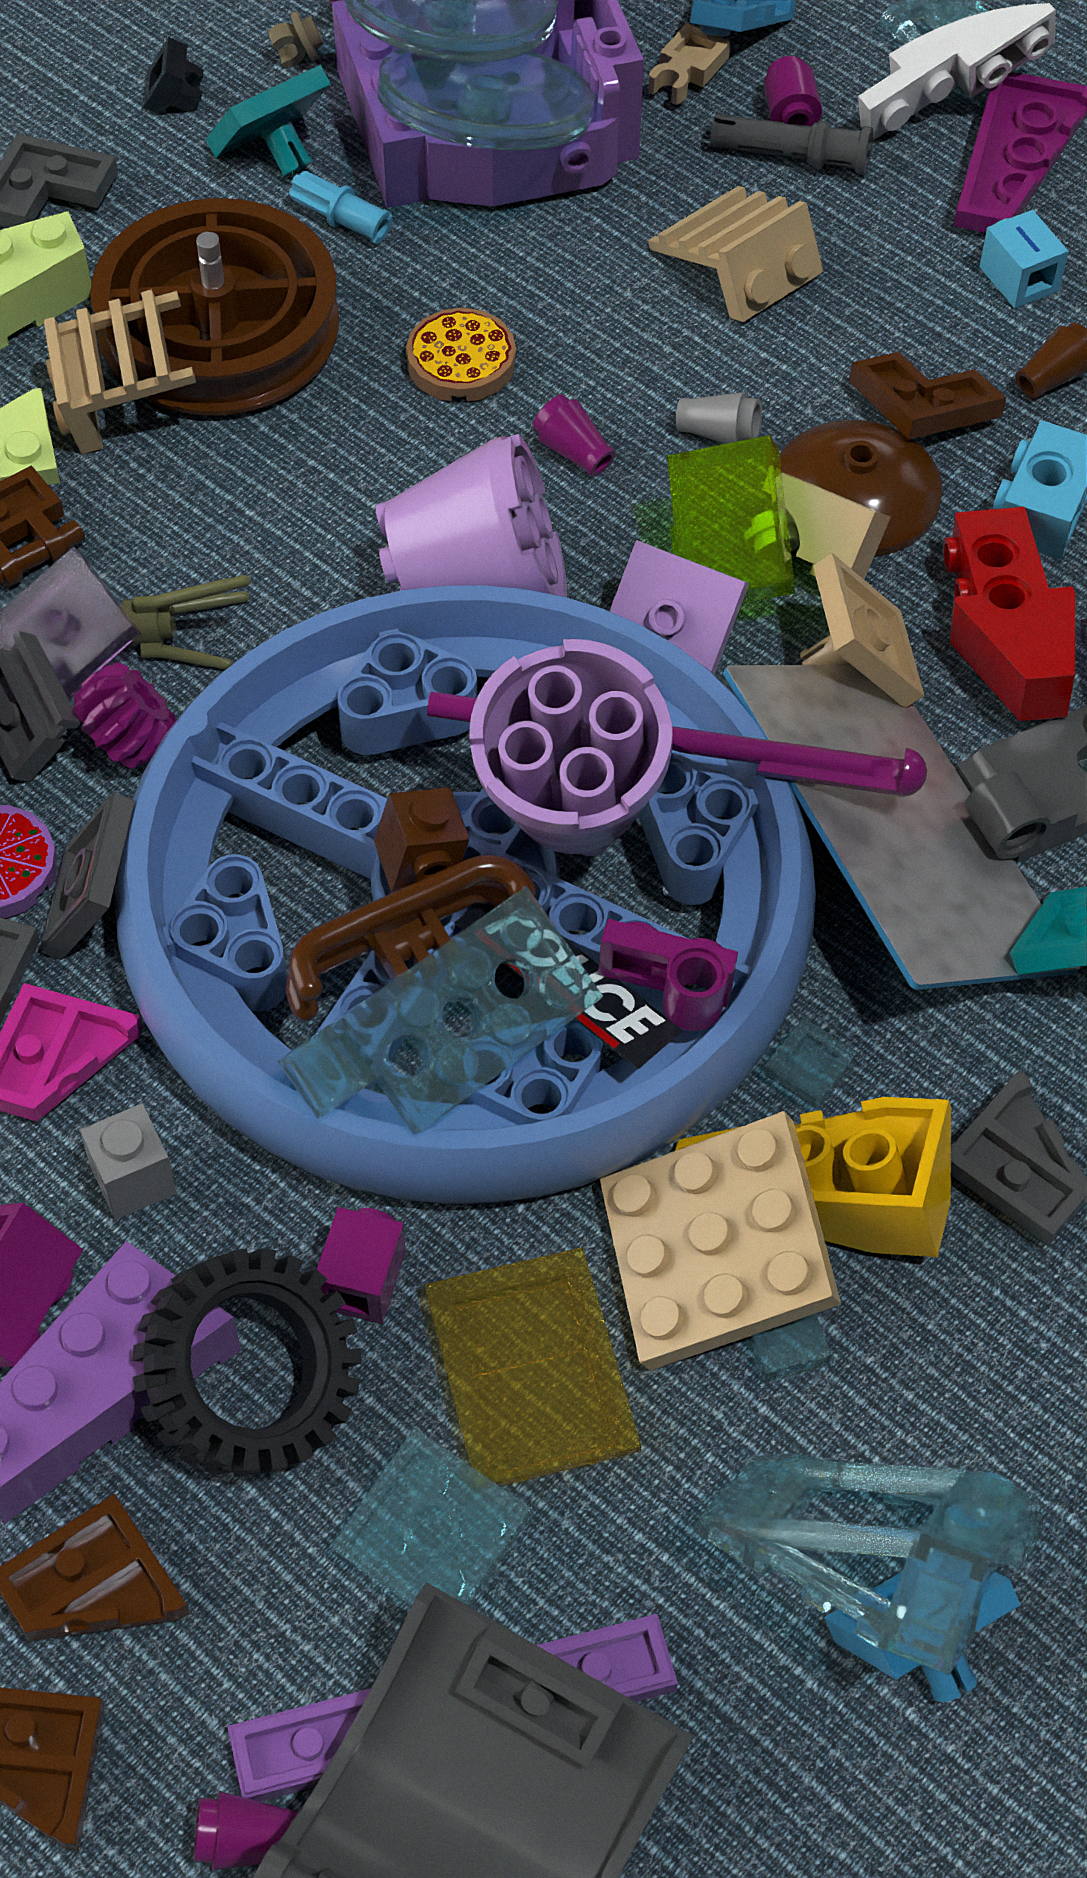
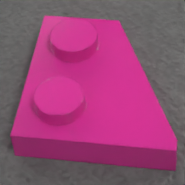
[0,983,143,1121]

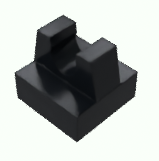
[143,37,204,115]

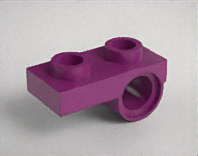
[598,919,738,1031]

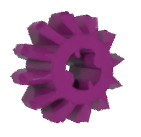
[73,662,176,769]

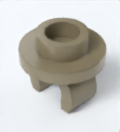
[268,10,324,67]

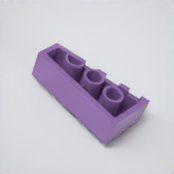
[0,1241,241,1524]

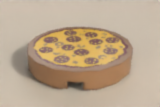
[406,307,516,402]

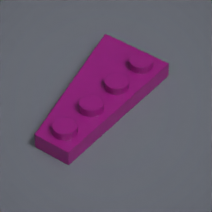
[954,72,1087,233]

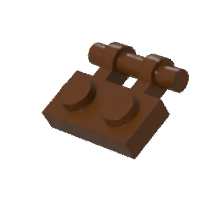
[0,465,85,588]

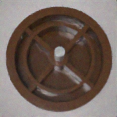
[91,198,339,415]

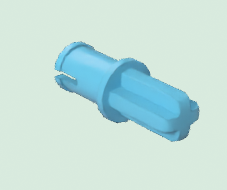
[289,171,392,244]

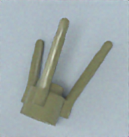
[121,575,251,670]

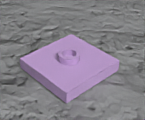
[610,540,750,675]

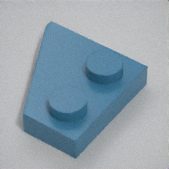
[690,0,796,36]

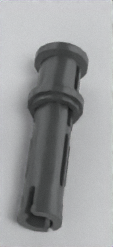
[711,113,873,176]

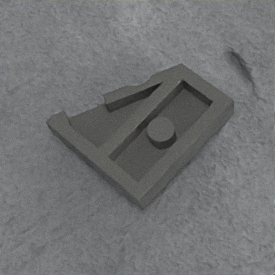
[951,1071,1087,1247]

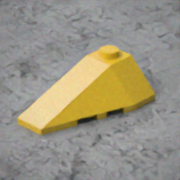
[675,1097,951,1257]

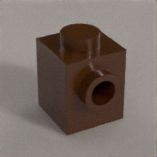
[374,787,470,893]

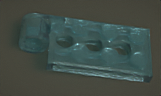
[277,886,603,1134]

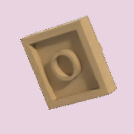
[800,553,924,708]

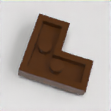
[849,352,1006,439]

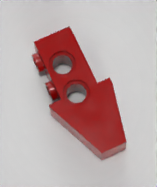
[943,506,1075,721]

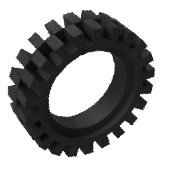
[132,1248,362,1477]

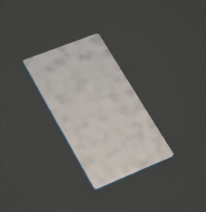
[723,665,1080,990]

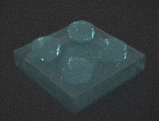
[330,1427,534,1607]

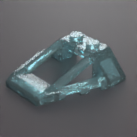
[696,1453,1044,1675]

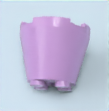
[376,434,567,597]
[470,639,672,856]

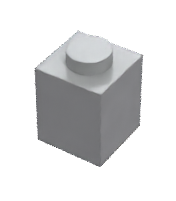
[80,1103,177,1220]

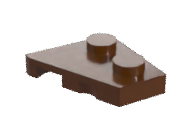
[0,1494,189,1641]
[0,1687,105,1851]

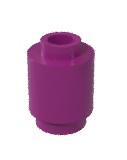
[763,56,822,127]

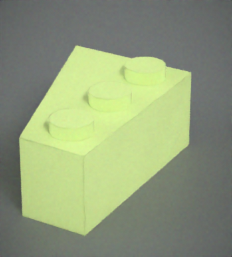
[0,211,91,350]

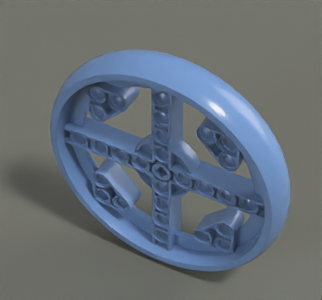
[114,585,816,1204]

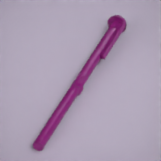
[427,692,927,797]

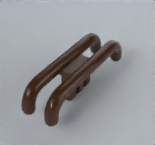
[285,854,536,1022]

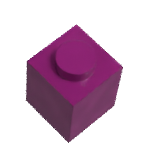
[317,1207,406,1324]

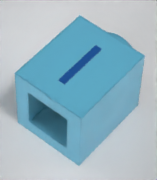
[979,210,1069,309]

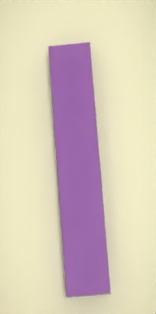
[227,1614,678,1802]

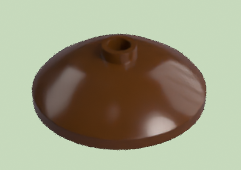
[771,420,942,557]

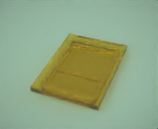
[424,1247,641,1492]

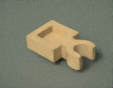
[648,23,730,105]

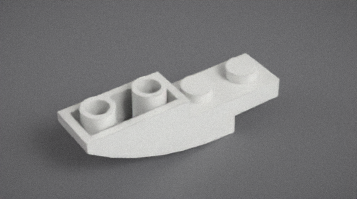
[858,3,1056,141]

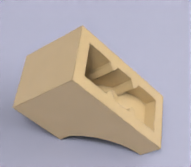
[762,468,891,579]

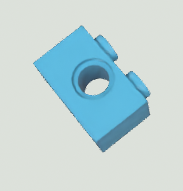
[993,420,1087,560]

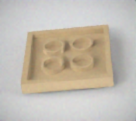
[600,1111,841,1371]

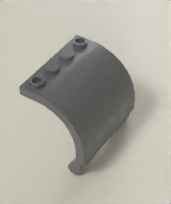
[253,1582,694,1878]

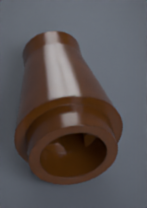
[1015,322,1087,399]

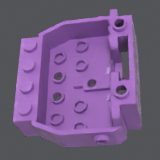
[332,0,644,208]

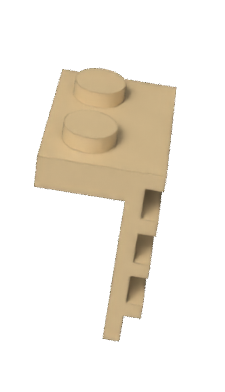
[648,186,824,322]
[43,289,196,454]

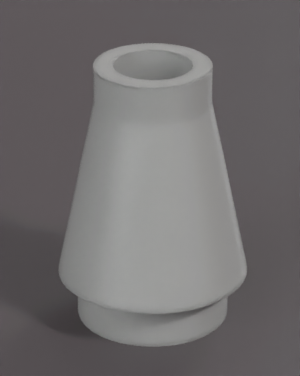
[676,392,762,449]

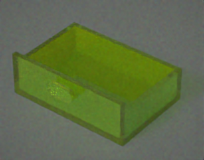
[667,435,795,603]

